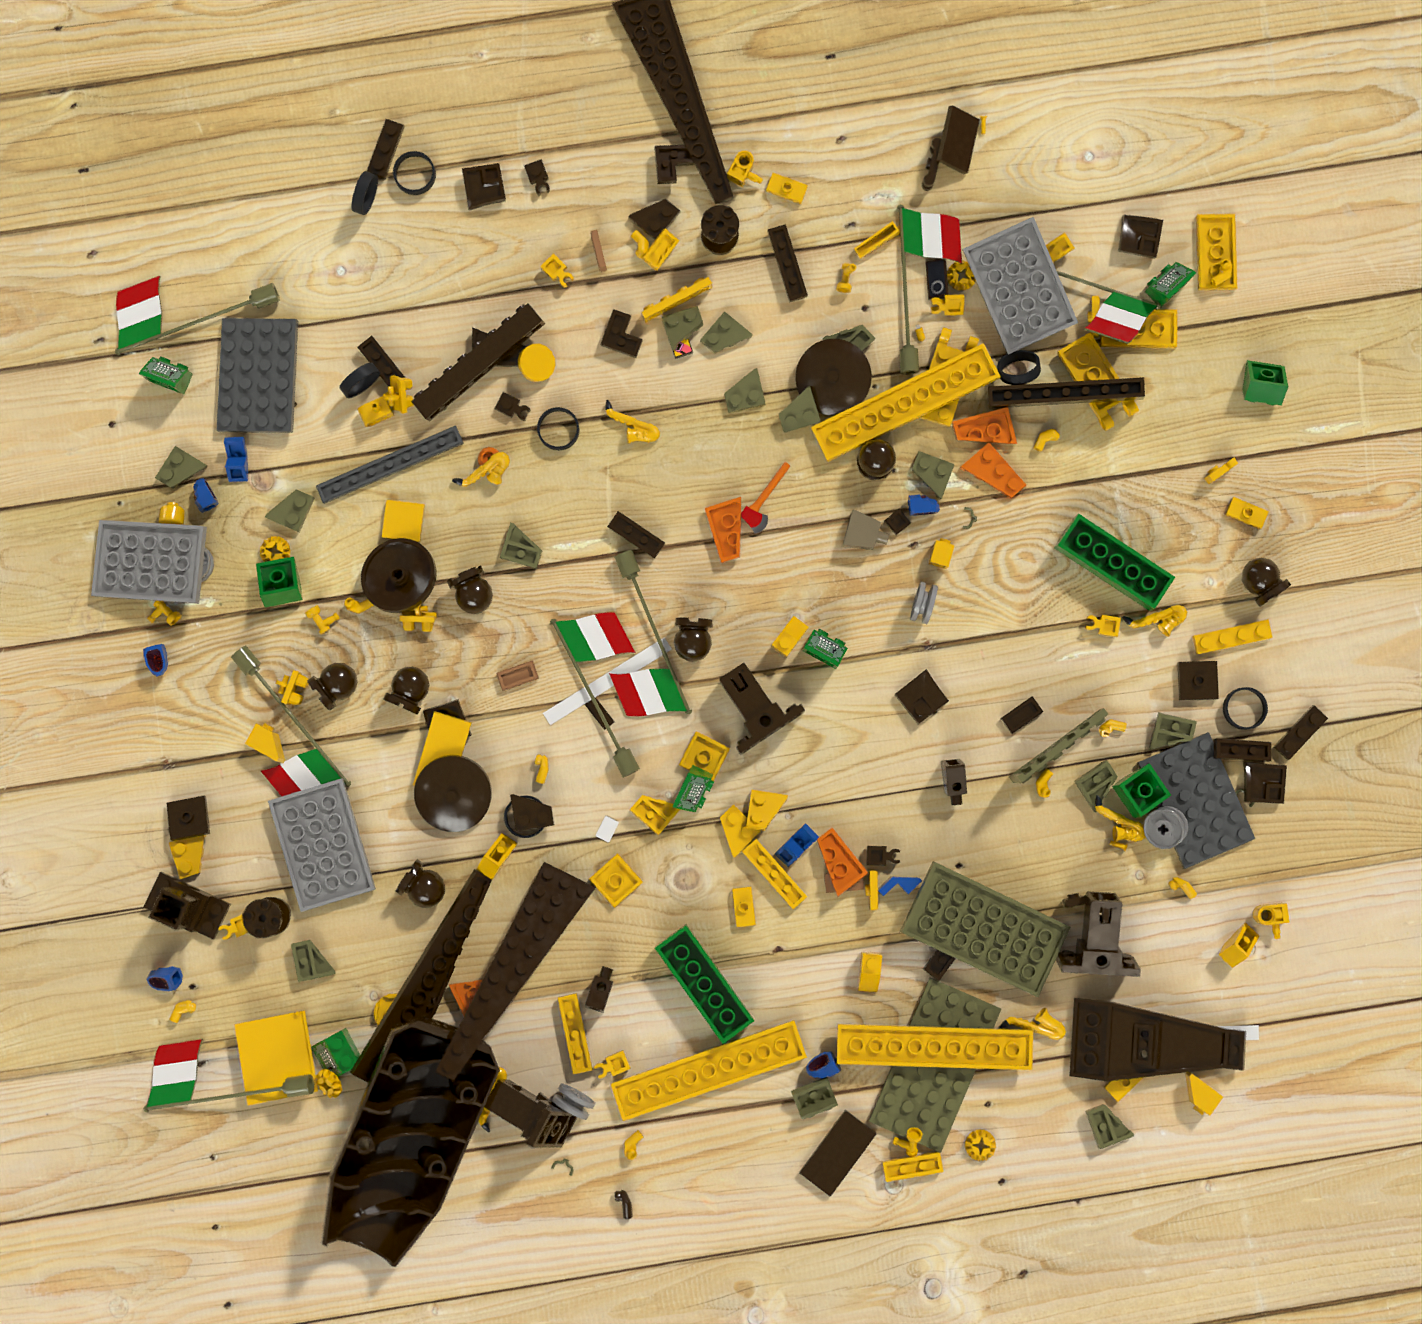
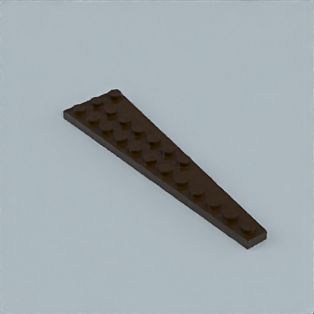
[612,0,734,204]
[436,862,596,1081]
[350,869,492,1083]

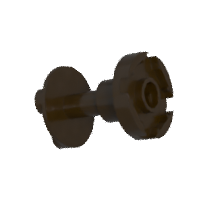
[701,205,739,255]
[242,897,291,938]

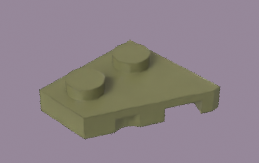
[700,311,753,353]
[155,446,208,489]
[912,451,955,499]
[265,489,315,533]
[1149,712,1197,749]
[1074,760,1118,813]
[291,940,336,982]
[1085,1104,1134,1149]

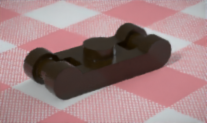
[922,138,941,191]

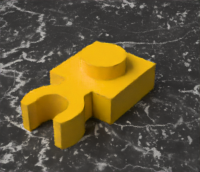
[540,253,574,288]
[931,294,965,315]
[1204,458,1239,484]
[1085,615,1121,637]
[218,915,248,940]
[594,1050,631,1079]

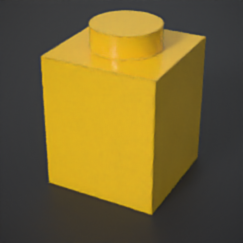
[928,538,955,569]

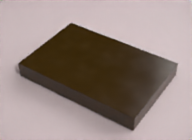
[937,105,980,174]

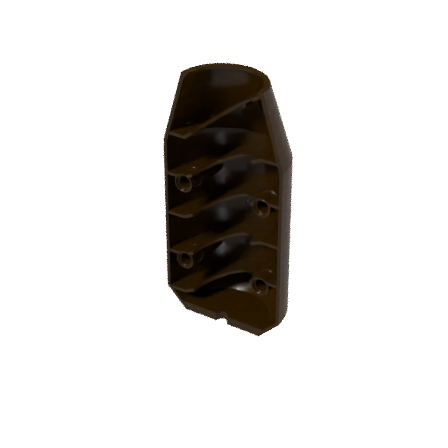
[322,1017,500,1267]

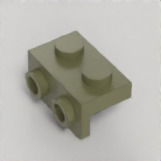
[791,1077,838,1119]

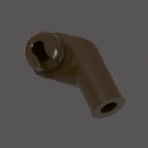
[615,1190,633,1219]

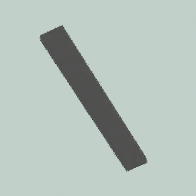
[316,425,464,504]

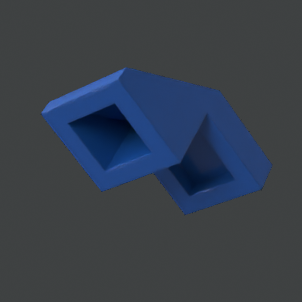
[224,437,248,482]
[775,823,819,867]
[878,876,922,896]

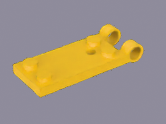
[920,327,979,427]
[1057,332,1139,431]

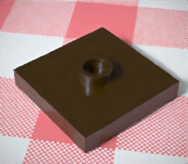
[1177,661,1219,700]
[166,796,210,841]

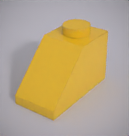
[771,616,809,657]
[245,723,285,763]
[476,833,518,880]
[1218,922,1259,968]
[858,952,882,992]
[1185,1072,1223,1116]

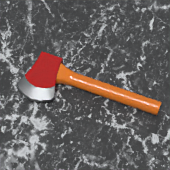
[741,462,791,533]

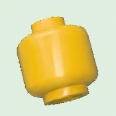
[159,502,185,525]

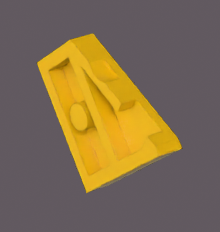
[746,790,788,831]
[629,795,681,835]
[720,804,761,858]
[169,835,206,879]

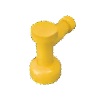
[836,263,857,293]
[147,601,182,626]
[305,605,340,635]
[893,1127,923,1157]

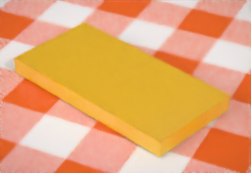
[1196,214,1237,290]
[1100,309,1177,348]
[413,712,472,786]

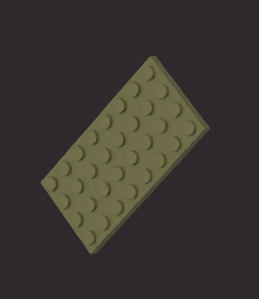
[900,861,1071,997]
[869,977,1001,1153]

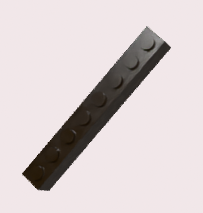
[411,303,546,421]
[988,377,1145,409]

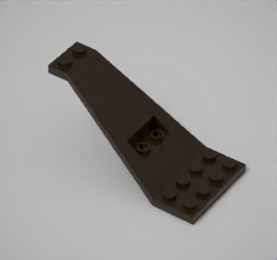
[1069,998,1246,1081]

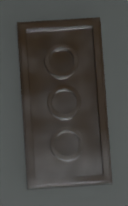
[799,1109,877,1197]

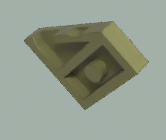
[661,306,703,351]
[822,325,875,352]
[724,368,765,413]
[779,386,821,433]
[500,523,542,569]

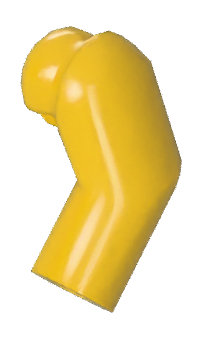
[344,598,374,614]

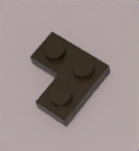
[654,145,694,184]
[601,309,643,358]

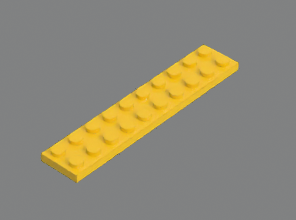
[811,343,1000,462]
[611,1020,807,1121]
[836,1024,1033,1070]

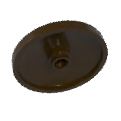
[795,339,872,416]
[361,538,437,613]
[414,755,492,832]

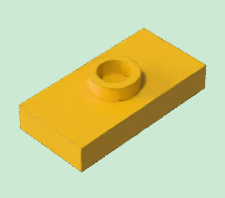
[766,173,808,204]
[642,228,679,271]
[1046,232,1075,263]
[1087,296,1100,338]
[1225,497,1269,529]
[865,870,878,910]
[732,886,756,927]
[1104,1077,1144,1102]

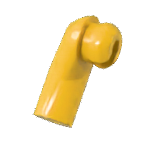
[631,230,649,258]
[1211,259,1232,287]
[1034,428,1060,452]
[1099,719,1127,737]
[534,754,549,784]
[1035,768,1053,798]
[1168,877,1197,899]
[169,1000,196,1023]
[624,1130,644,1160]

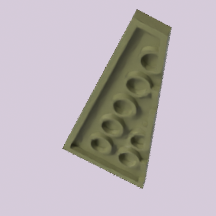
[1009,708,1108,783]

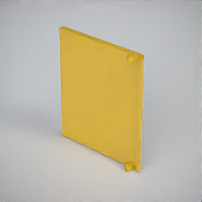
[234,1010,318,1106]

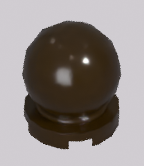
[857,439,896,480]
[1242,558,1291,607]
[447,565,493,614]
[674,617,713,662]
[307,663,358,710]
[383,667,430,715]
[395,859,445,908]

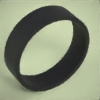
[393,151,436,195]
[351,171,378,215]
[997,350,1041,385]
[339,362,380,398]
[537,407,580,451]
[1223,687,1268,730]
[504,795,544,838]

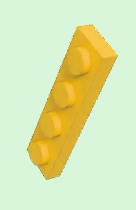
[641,277,712,323]
[1192,620,1273,655]
[742,839,807,909]
[558,993,593,1074]

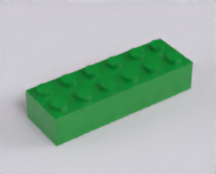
[1054,514,1175,611]
[655,924,754,1044]

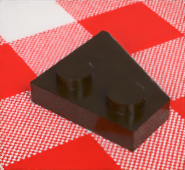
[628,199,680,239]
[510,794,555,831]

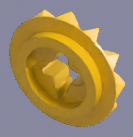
[947,260,976,291]
[260,536,291,562]
[316,1069,342,1098]
[965,1129,996,1161]

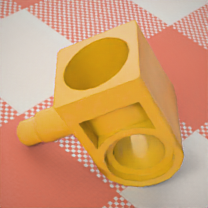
[727,150,763,187]
[357,396,394,427]
[1252,902,1290,939]

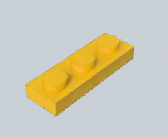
[882,1152,944,1182]

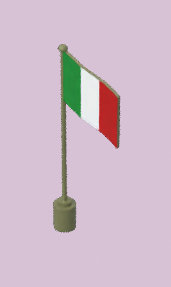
[897,204,962,375]
[1056,270,1161,344]
[115,275,280,355]
[609,550,692,716]
[550,612,640,778]
[231,646,351,797]
[144,1039,314,1112]

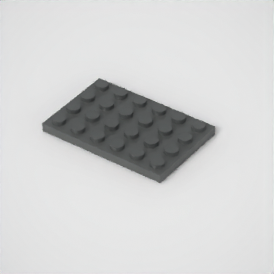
[217,318,298,433]
[1137,732,1256,869]

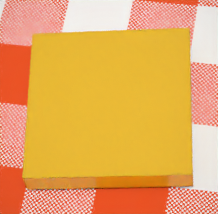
[382,500,425,542]
[679,731,730,781]
[589,853,643,908]

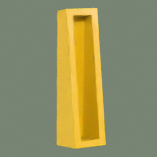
[853,221,900,259]

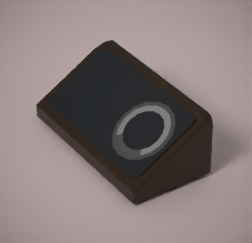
[925,259,949,300]

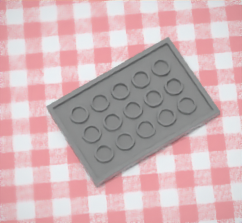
[962,217,1078,354]
[91,520,207,604]
[268,778,376,912]

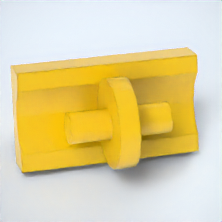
[383,375,414,414]
[400,605,437,632]
[275,670,309,705]

